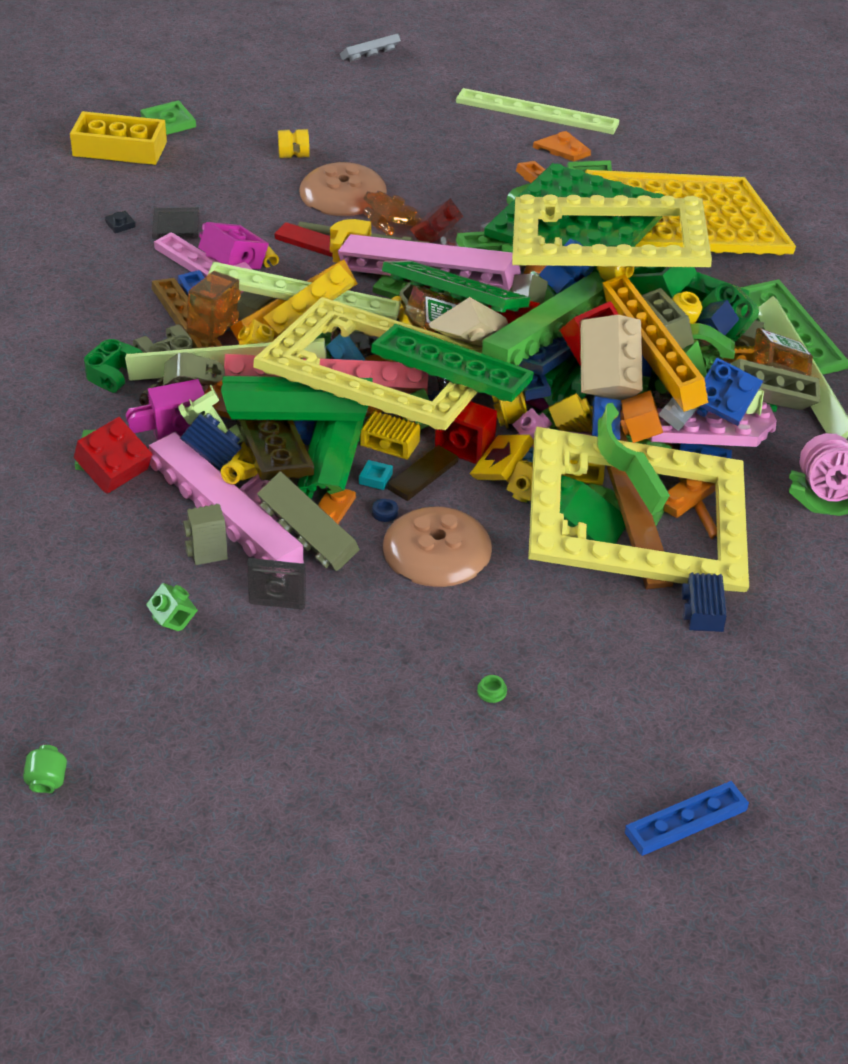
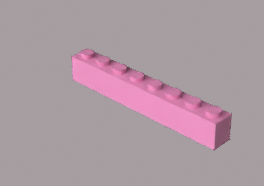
[338,234,521,290]
[149,432,304,578]

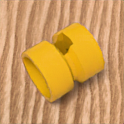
[278,129,309,159]

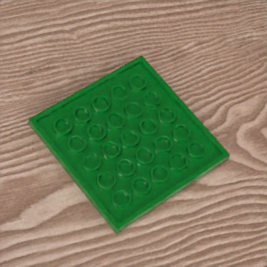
[484,163,664,272]

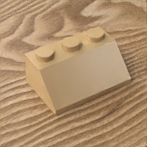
[429,297,508,347]
[581,315,643,401]

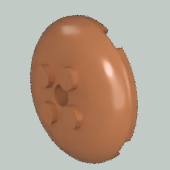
[299,162,387,216]
[383,506,492,587]

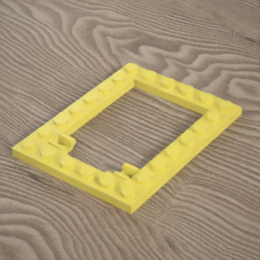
[512,194,712,267]
[253,297,482,430]
[528,427,749,592]

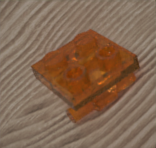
[363,191,423,236]

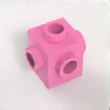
[512,408,552,447]

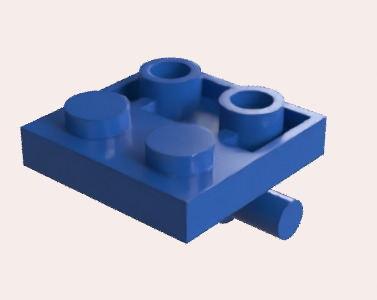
[697,358,763,426]

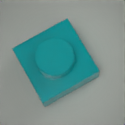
[359,460,393,490]

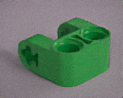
[701,283,759,342]
[84,339,144,393]

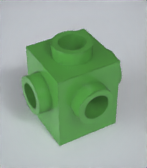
[146,583,198,631]

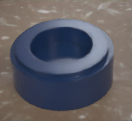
[372,499,398,522]

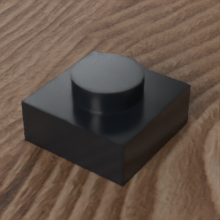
[105,210,136,233]

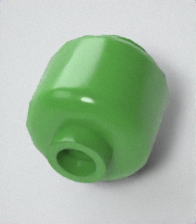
[23,745,67,793]

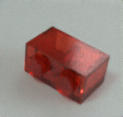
[410,198,463,243]

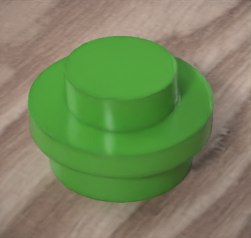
[477,675,507,703]

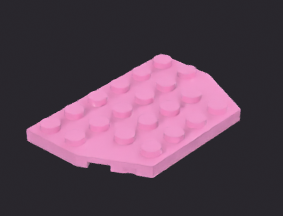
[622,396,777,447]

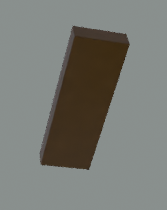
[387,445,458,501]

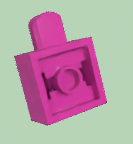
[198,222,269,269]
[126,379,205,441]

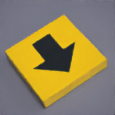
[470,435,534,480]

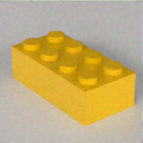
[70,111,167,165]

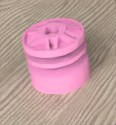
[799,433,848,501]

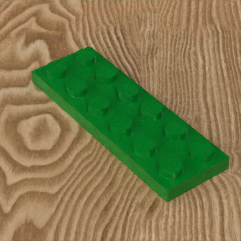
[382,260,531,312]
[371,324,534,402]

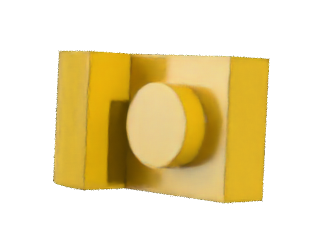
[330,219,371,263]

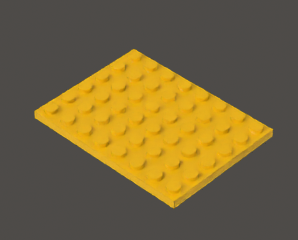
[585,170,796,255]

